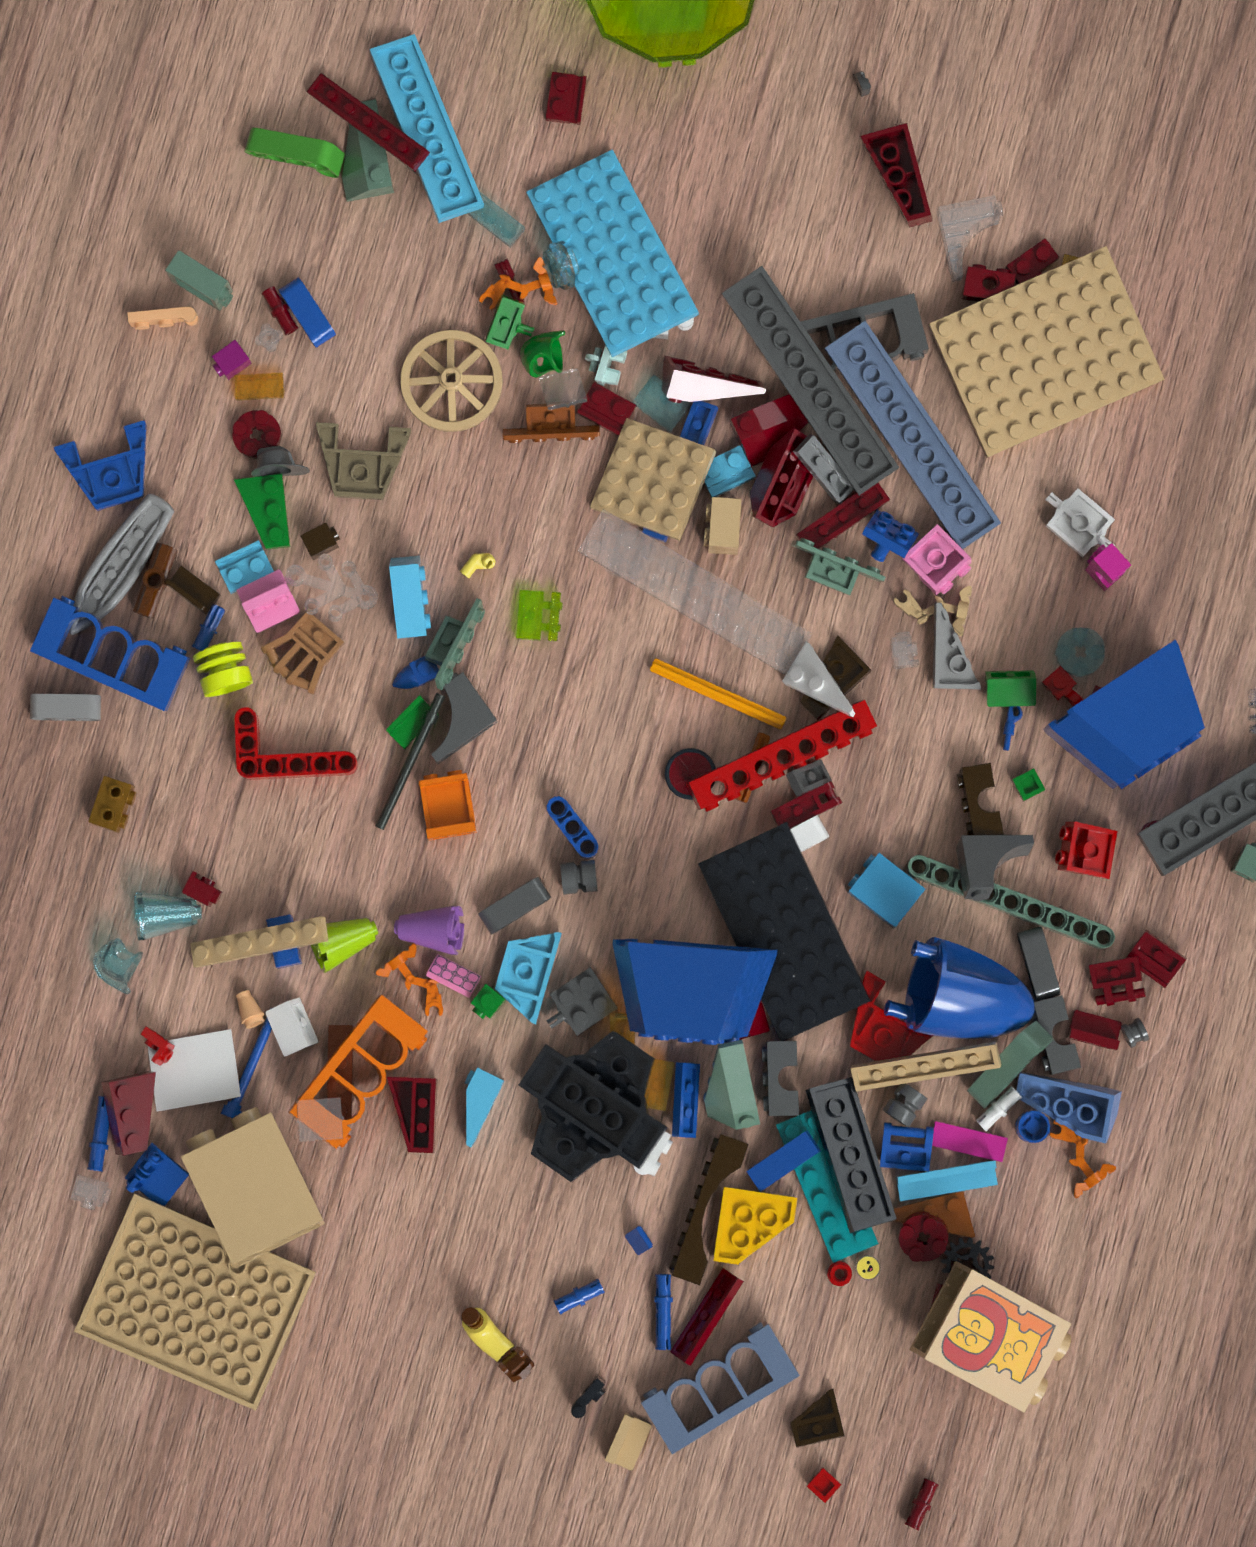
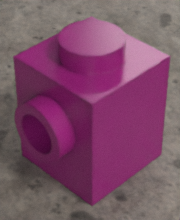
[212,340,252,380]

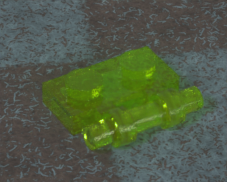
[516,590,563,642]

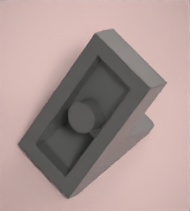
[786,759,832,797]

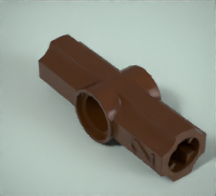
[133,543,178,619]

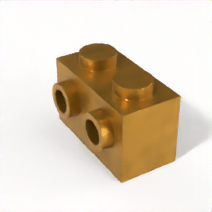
[88,776,137,833]

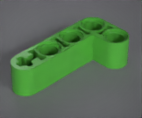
[244,127,345,178]

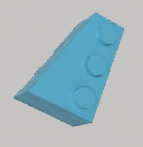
[389,555,431,639]

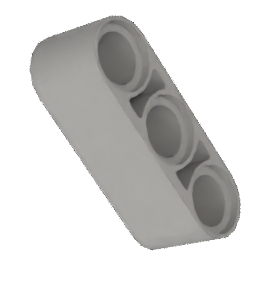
[30,694,101,721]

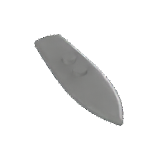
[69,494,174,635]

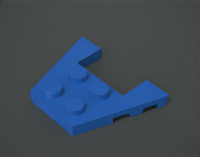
[54,420,147,511]

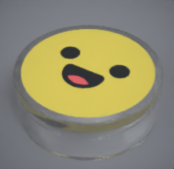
[855,1255,881,1280]

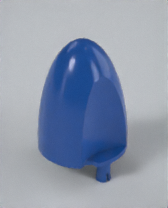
[884,937,1035,1039]

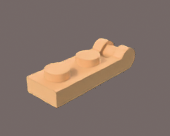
[127,307,199,330]

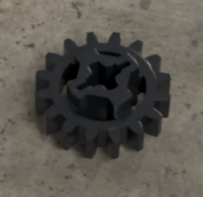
[940,1237,995,1280]

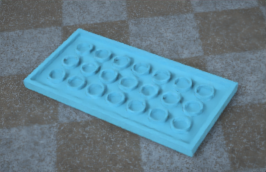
[526,149,699,358]

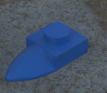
[392,656,439,689]

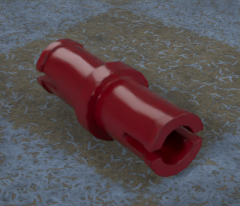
[261,286,299,336]
[904,1478,939,1531]

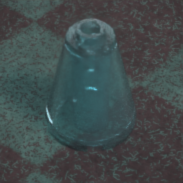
[134,891,202,941]

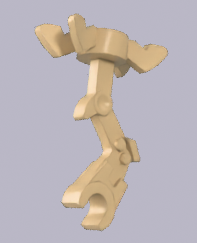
[894,586,972,637]

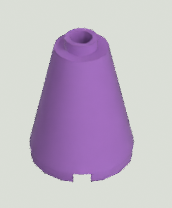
[394,906,464,955]

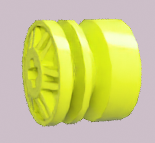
[193,642,253,697]

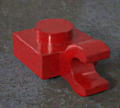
[1042,666,1083,706]

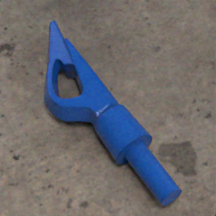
[1003,706,1023,751]

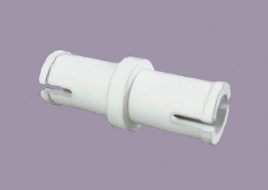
[976,1086,1022,1131]

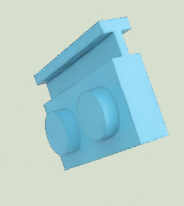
[704,445,756,498]
[215,540,274,594]

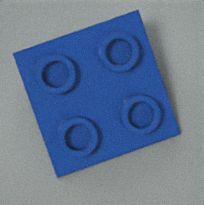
[124,1143,189,1206]

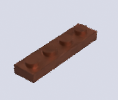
[327,1025,354,1120]

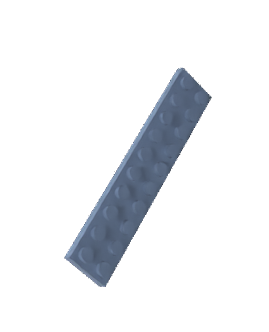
[824,321,1001,549]

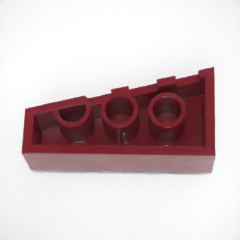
[860,123,933,228]

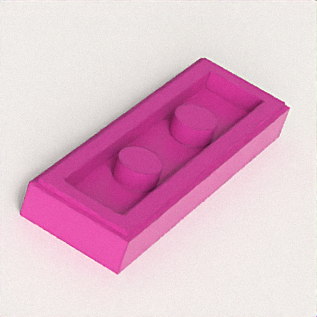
[932,1121,1008,1162]

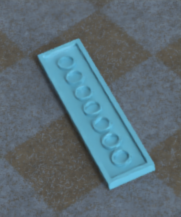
[370,34,484,223]

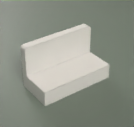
[266,997,319,1056]

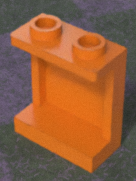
[418,770,477,841]

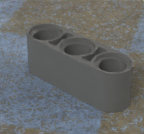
[478,877,551,935]
[1017,926,1061,1001]

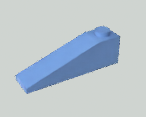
[1016,1072,1122,1143]

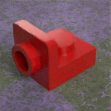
[141,1026,175,1066]

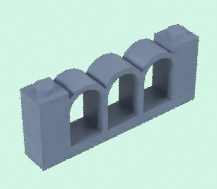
[641,1322,800,1454]

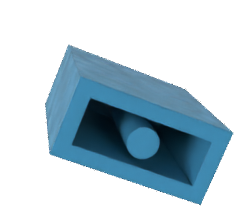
[848,853,925,929]

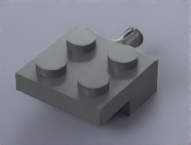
[546,967,618,1036]

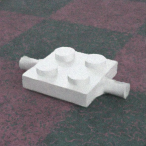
[1046,489,1115,557]

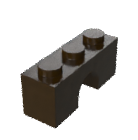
[956,763,1004,835]

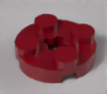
[232,410,282,459]
[899,1212,949,1262]

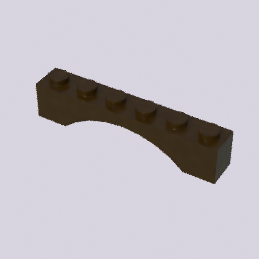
[669,1134,749,1285]

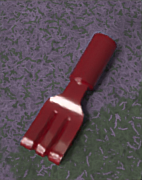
[495,258,525,303]

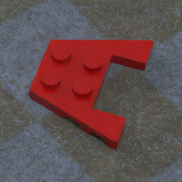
[850,971,934,1061]

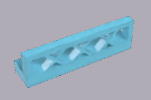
[896,1160,998,1201]

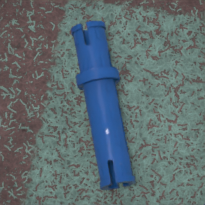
[87,1096,109,1172]
[654,1274,673,1350]

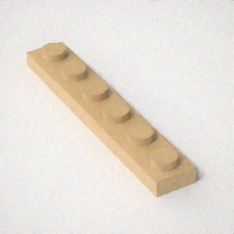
[190,916,329,968]
[850,1041,1002,1091]

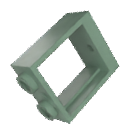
[165,250,233,311]

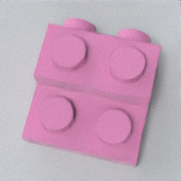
[902,524,971,596]

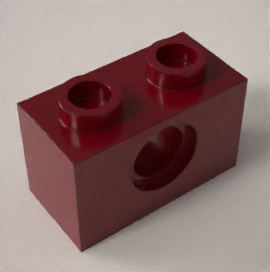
[961,264,1016,302]

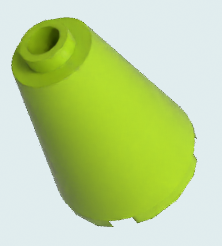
[311,918,378,973]

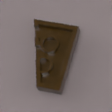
[800,635,871,721]

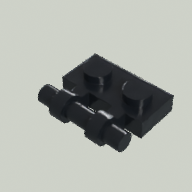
[571,1375,606,1418]

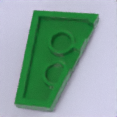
[234,474,291,550]

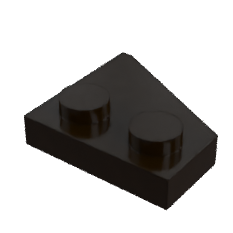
[790,1389,845,1448]

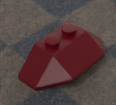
[750,428,813,527]

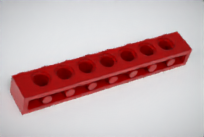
[686,700,877,812]

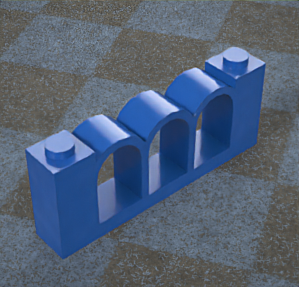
[30,596,191,711]

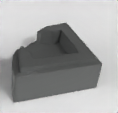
[853,71,871,97]

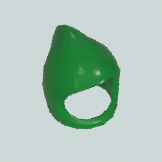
[520,330,566,378]

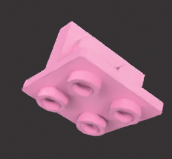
[237,570,300,633]

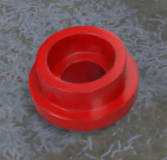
[827,1261,852,1286]

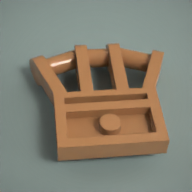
[261,610,345,695]

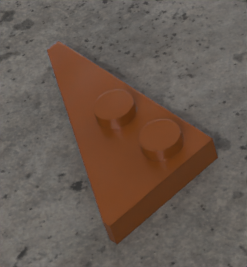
[893,1191,975,1238]

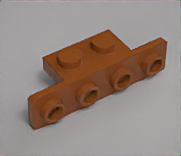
[503,403,600,443]

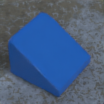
[625,1226,653,1255]

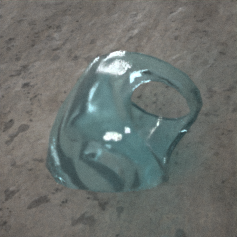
[93,938,143,994]

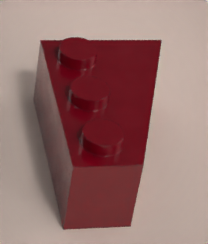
[101,1071,156,1156]
[387,1077,438,1153]

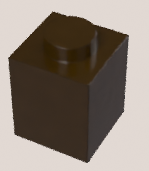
[300,523,340,560]

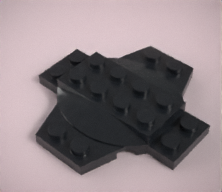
[518,1031,668,1182]

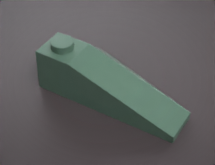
[342,99,394,202]
[703,1040,760,1130]

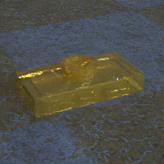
[234,373,285,401]
[645,1059,674,1111]

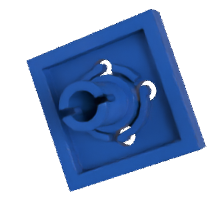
[862,510,919,562]

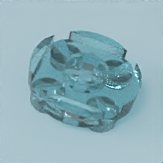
[542,240,579,290]
[1055,627,1105,677]

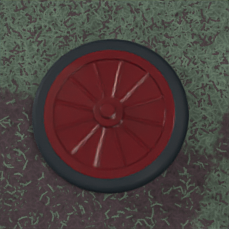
[665,748,716,800]

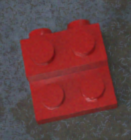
[1055,821,1118,879]

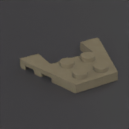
[316,422,411,500]

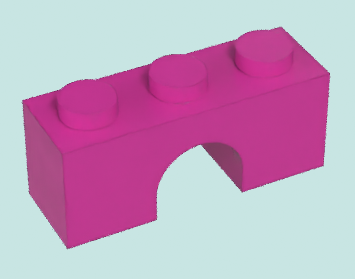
[1085,543,1131,591]

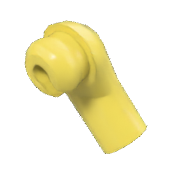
[460,553,496,578]

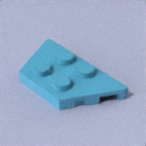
[495,932,562,1024]

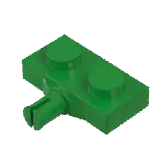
[485,295,534,350]

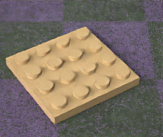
[590,418,716,541]

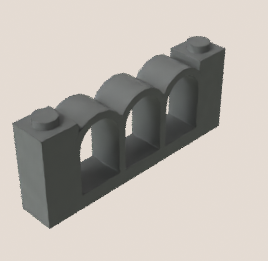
[801,293,929,372]

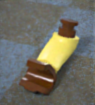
[461,1307,534,1383]

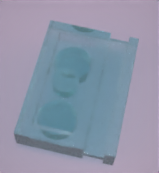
[632,374,692,433]

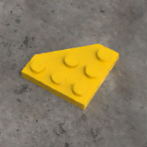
[713,1187,797,1265]

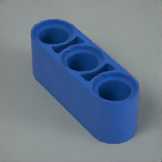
[278,277,336,348]
[547,796,599,859]

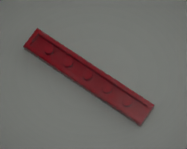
[306,73,430,172]

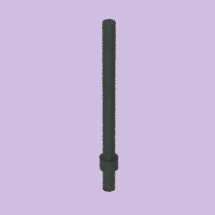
[375,693,445,830]

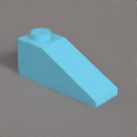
[465,1068,504,1148]

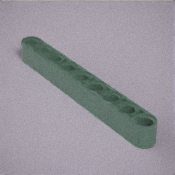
[906,855,1115,949]

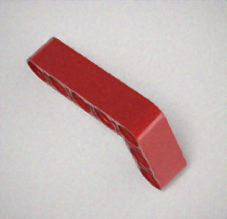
[234,707,358,780]

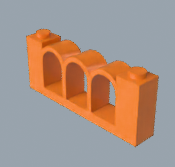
[288,995,428,1149]

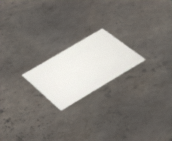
[147,1029,241,1112]

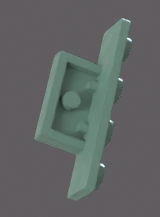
[791,538,886,595]
[425,598,485,690]

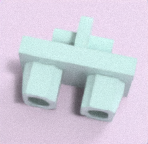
[585,345,628,387]

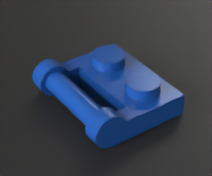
[880,1122,934,1172]

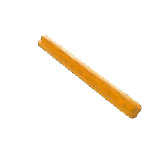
[650,658,786,729]

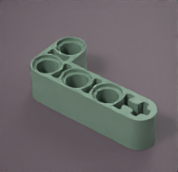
[967,1021,1054,1109]

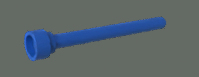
[220,1007,274,1119]

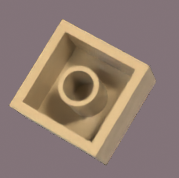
[704,497,742,555]

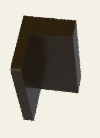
[164,566,221,614]

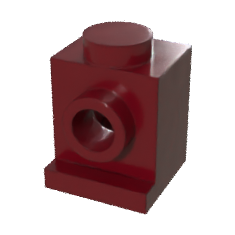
[181,871,222,907]

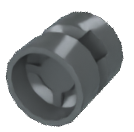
[560,860,598,895]
[883,1083,928,1127]

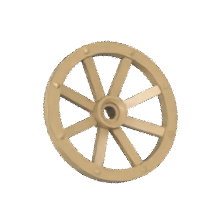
[401,330,503,432]

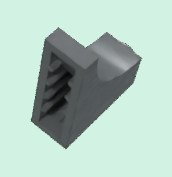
[431,672,498,764]
[956,835,1034,901]

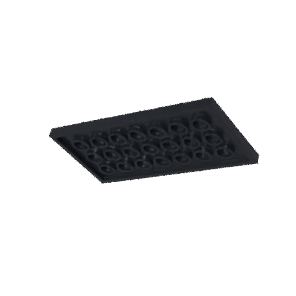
[698,822,871,1041]

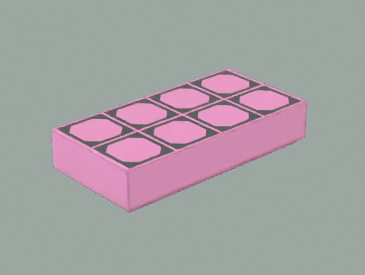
[426,954,481,998]

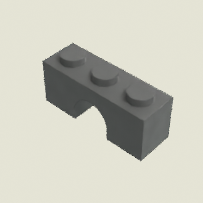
[1031,995,1081,1075]
[762,1041,799,1116]

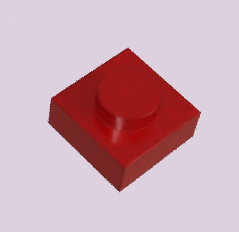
[806,1467,842,1503]

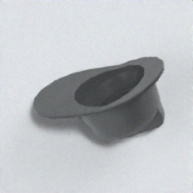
[251,446,310,477]

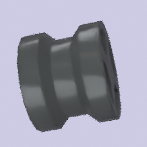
[1120,1018,1149,1048]

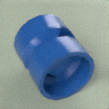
[1015,1111,1050,1143]

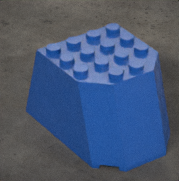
[1043,640,1205,790]
[613,939,777,1045]

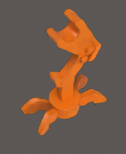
[479,257,558,310]
[376,944,443,1016]
[1049,1120,1116,1198]

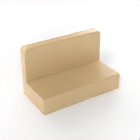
[605,1413,651,1470]

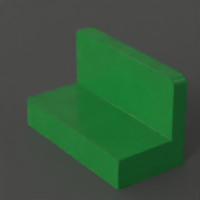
[985,670,1037,707]
[386,695,439,750]

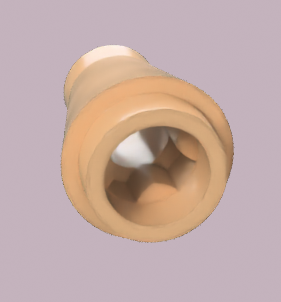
[236,990,265,1029]

